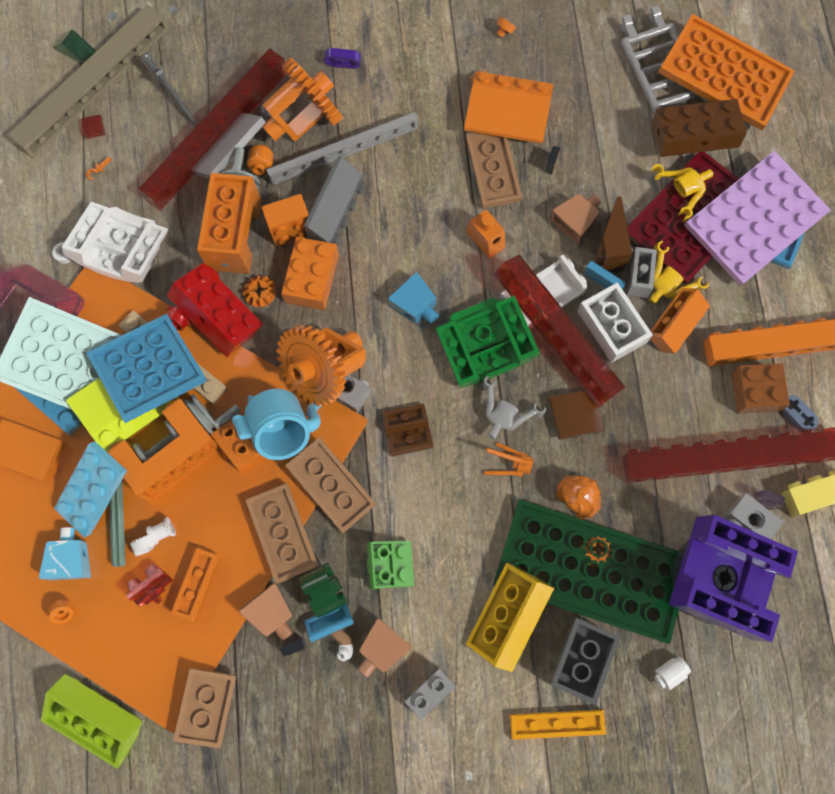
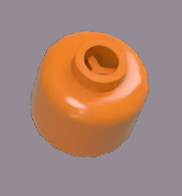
[246,144,274,175]

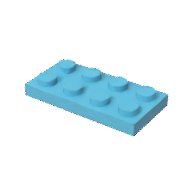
[54,441,127,538]

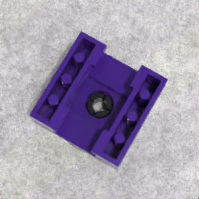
[669,515,798,643]

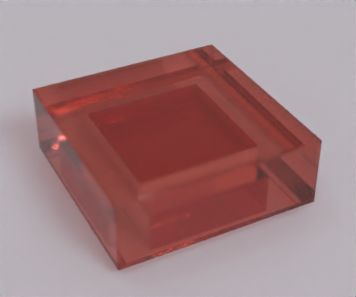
[81,114,105,139]

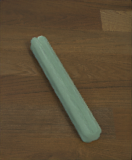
[109,481,126,567]

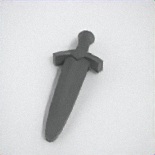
[141,53,199,128]

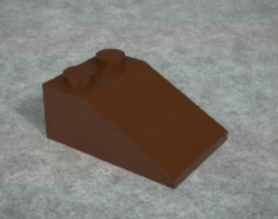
[594,196,632,273]

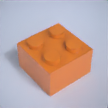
[262,194,309,246]

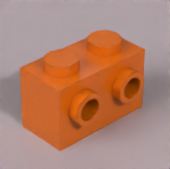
[211,418,261,472]

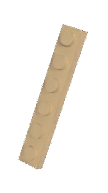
[118,311,228,404]

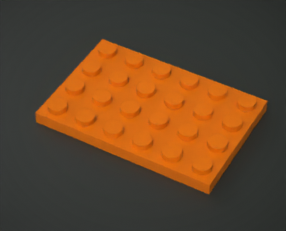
[658,14,795,131]

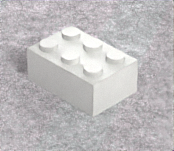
[577,283,653,363]

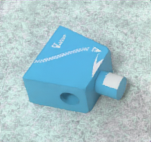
[39,528,91,580]

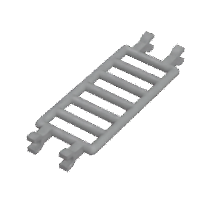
[620,5,716,161]

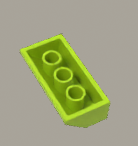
[41,674,143,769]

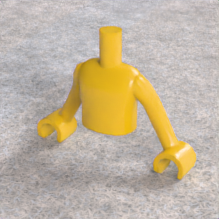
[650,164,713,223]
[648,241,710,304]

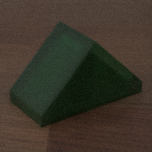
[53,29,96,64]

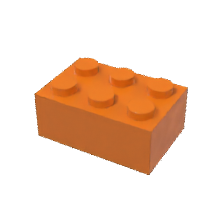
[281,237,339,310]

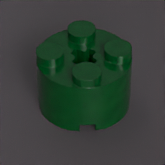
[299,562,348,618]

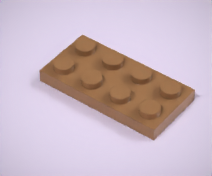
[466,132,523,209]
[285,437,376,534]
[246,483,319,585]

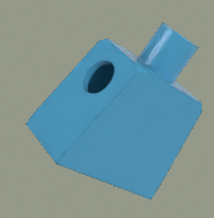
[388,272,439,324]

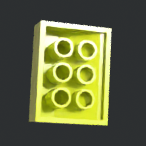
[66,378,178,452]

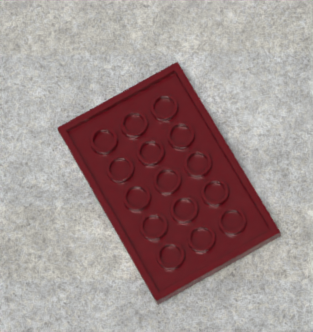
[627,152,739,285]

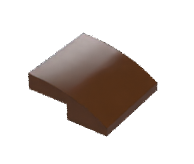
[548,390,604,440]
[382,403,434,457]

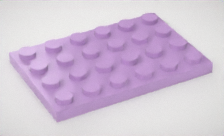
[684,151,831,286]

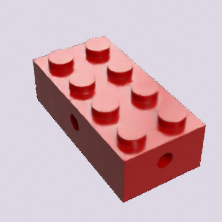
[167,263,263,358]

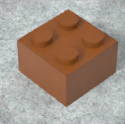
[731,363,790,414]

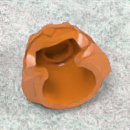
[556,475,602,520]

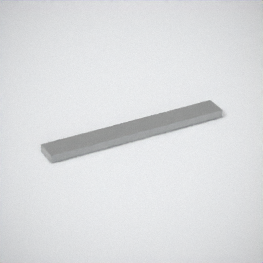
[266,112,418,185]

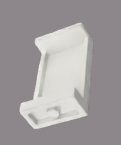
[500,255,587,329]

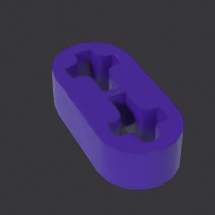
[324,48,361,69]

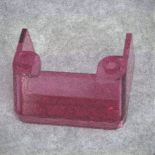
[0,264,84,316]

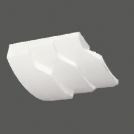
[62,202,168,283]

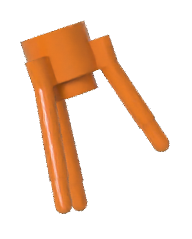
[483,442,533,477]

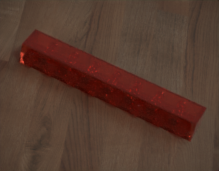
[493,254,625,408]

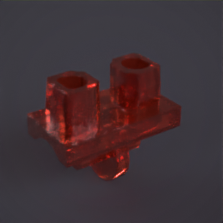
[126,564,173,607]

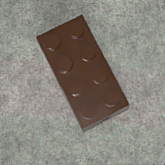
[652,99,747,157]

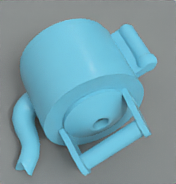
[232,389,322,460]

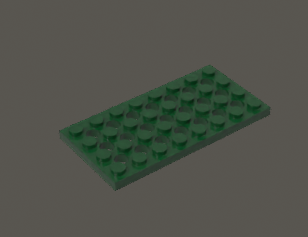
[492,499,679,644]

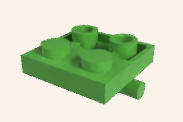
[367,541,414,590]

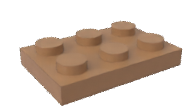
[173,667,236,749]

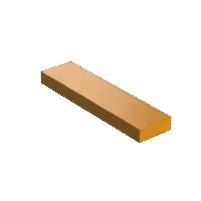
[509,709,606,740]

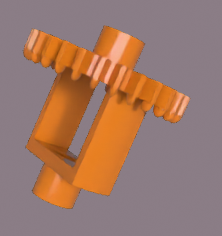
[262,57,343,142]
[276,325,366,406]

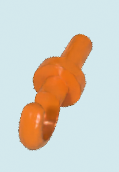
[86,156,112,180]

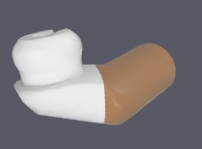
[330,629,353,661]

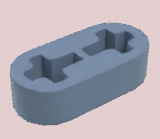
[781,395,819,433]

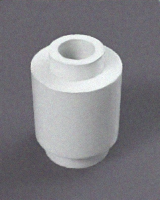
[654,657,691,691]

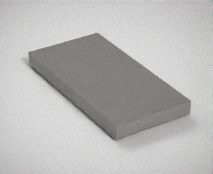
[191,113,266,179]

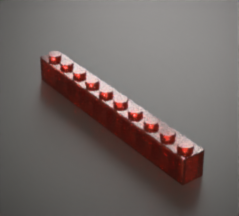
[138,48,286,211]
[622,427,835,483]

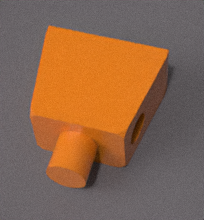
[466,210,505,259]

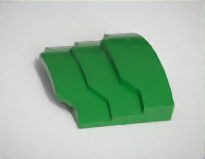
[436,295,540,388]

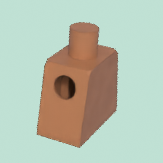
[550,194,601,245]
[239,582,293,641]
[358,618,412,677]

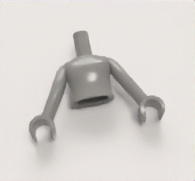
[483,376,546,440]

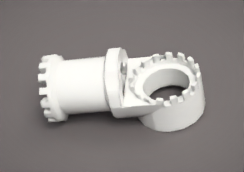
[130,517,176,556]

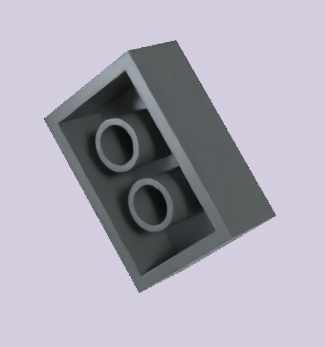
[548,618,621,705]

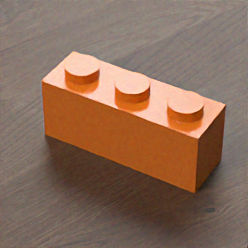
[650,288,710,354]

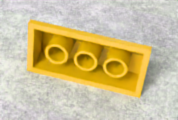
[466,563,554,672]

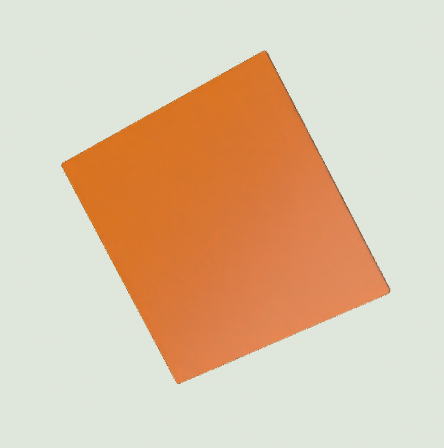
[0,267,368,733]

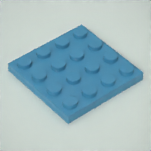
[86,314,207,423]

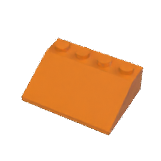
[464,71,554,144]

